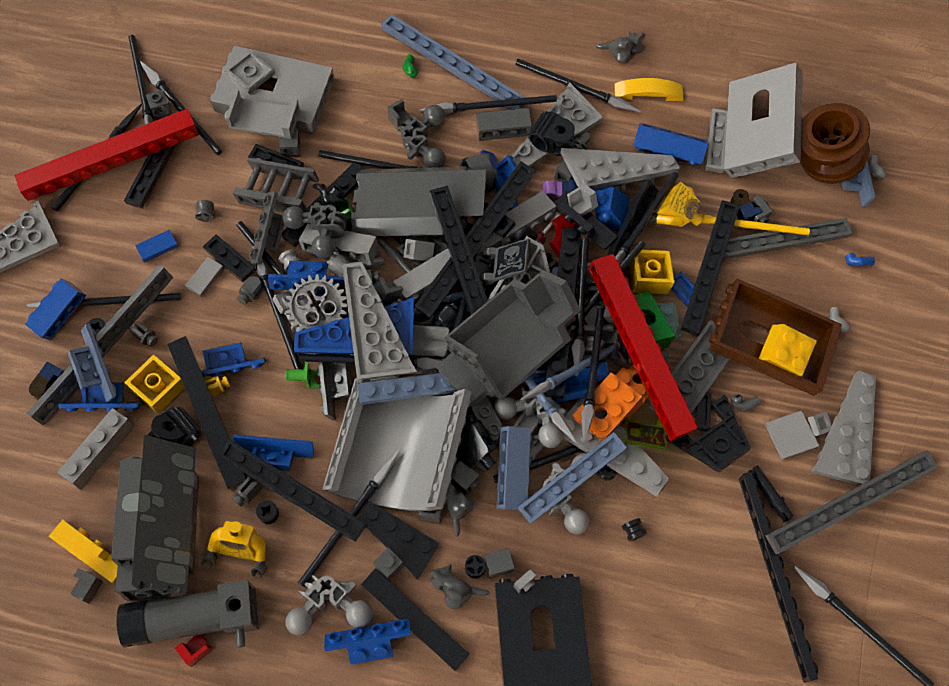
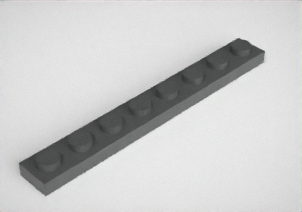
[706,218,853,259]

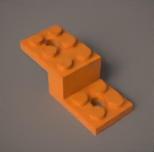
[572,362,649,441]

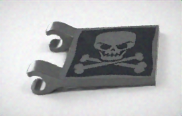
[480,238,531,286]

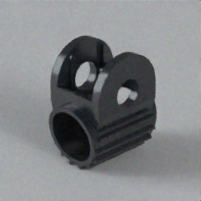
[528,111,575,156]
[147,406,202,446]

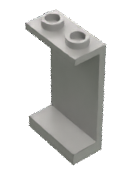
[225,89,300,139]

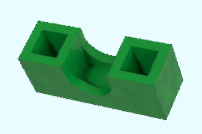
[635,292,675,349]

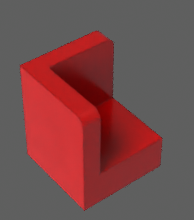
[175,634,213,667]

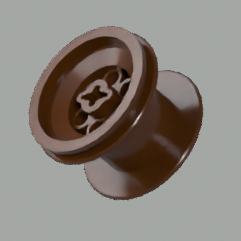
[800,103,870,184]

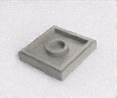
[224,50,275,94]
[765,411,819,460]

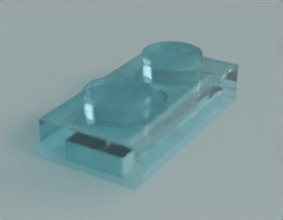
[657,302,682,340]

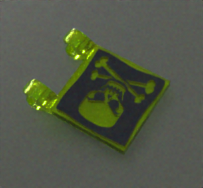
[624,415,666,450]

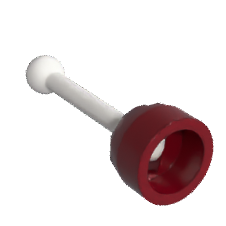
[535,212,561,244]

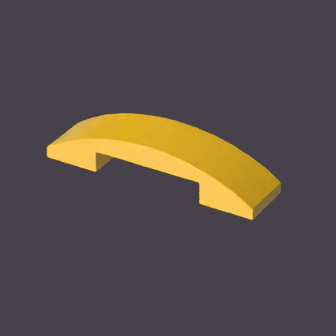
[614,78,683,101]

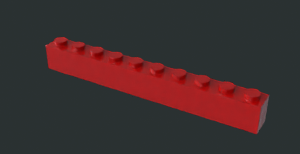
[15,109,199,201]
[588,254,697,442]

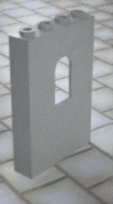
[210,46,334,134]
[724,63,803,178]

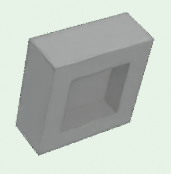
[272,292,292,314]
[808,411,832,436]
[513,569,536,593]

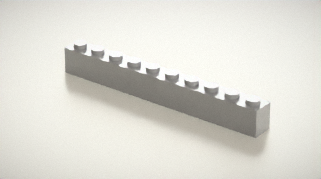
[393,191,556,304]

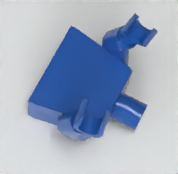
[573,186,630,231]

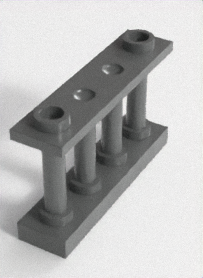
[233,158,319,212]

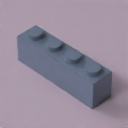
[496,426,532,510]

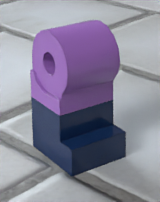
[542,179,577,202]

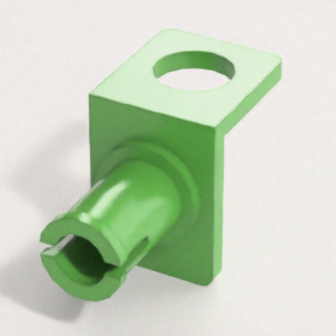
[286,362,321,389]

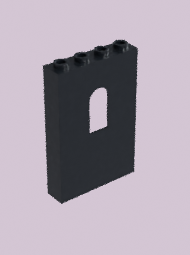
[494,574,592,686]

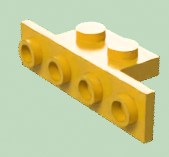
[48,519,118,583]

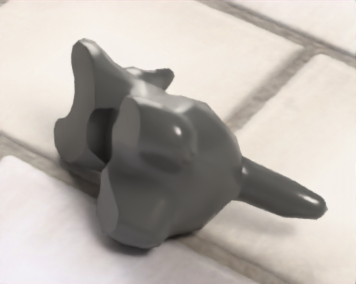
[596,31,646,63]
[446,483,474,537]
[429,564,490,609]

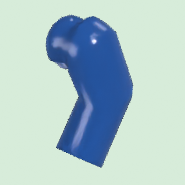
[845,253,875,266]

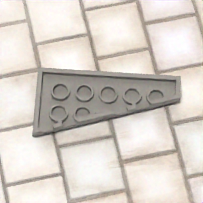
[512,83,603,167]
[560,148,680,190]
[0,200,60,273]
[342,262,417,381]
[811,371,876,486]
[563,398,669,497]

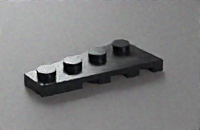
[358,501,439,580]

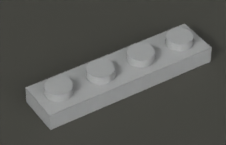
[705,108,728,173]

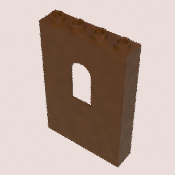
[708,278,842,396]

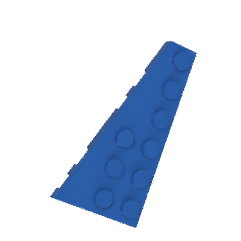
[294,297,414,356]

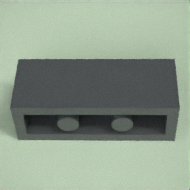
[476,108,532,141]

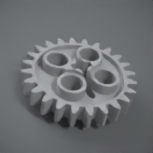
[284,274,348,331]

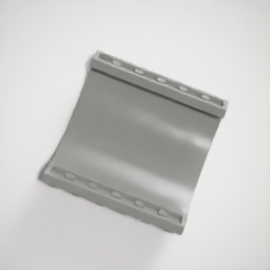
[322,378,471,511]

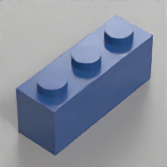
[25,278,87,340]

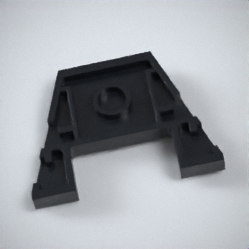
[665,395,751,472]

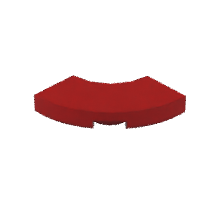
[549,214,574,258]

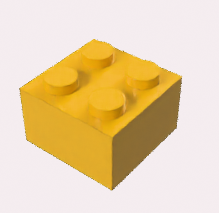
[628,250,674,294]
[759,324,816,376]
[124,354,185,414]

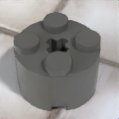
[459,153,497,190]

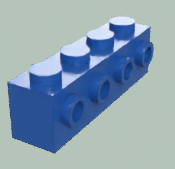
[633,122,709,165]

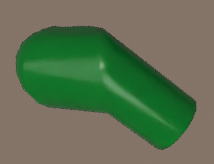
[402,54,418,78]

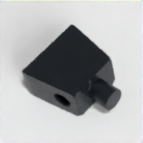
[456,419,496,471]

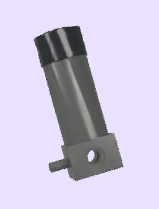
[116,580,259,648]

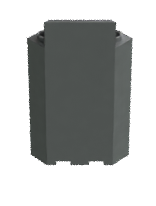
[351,166,486,236]

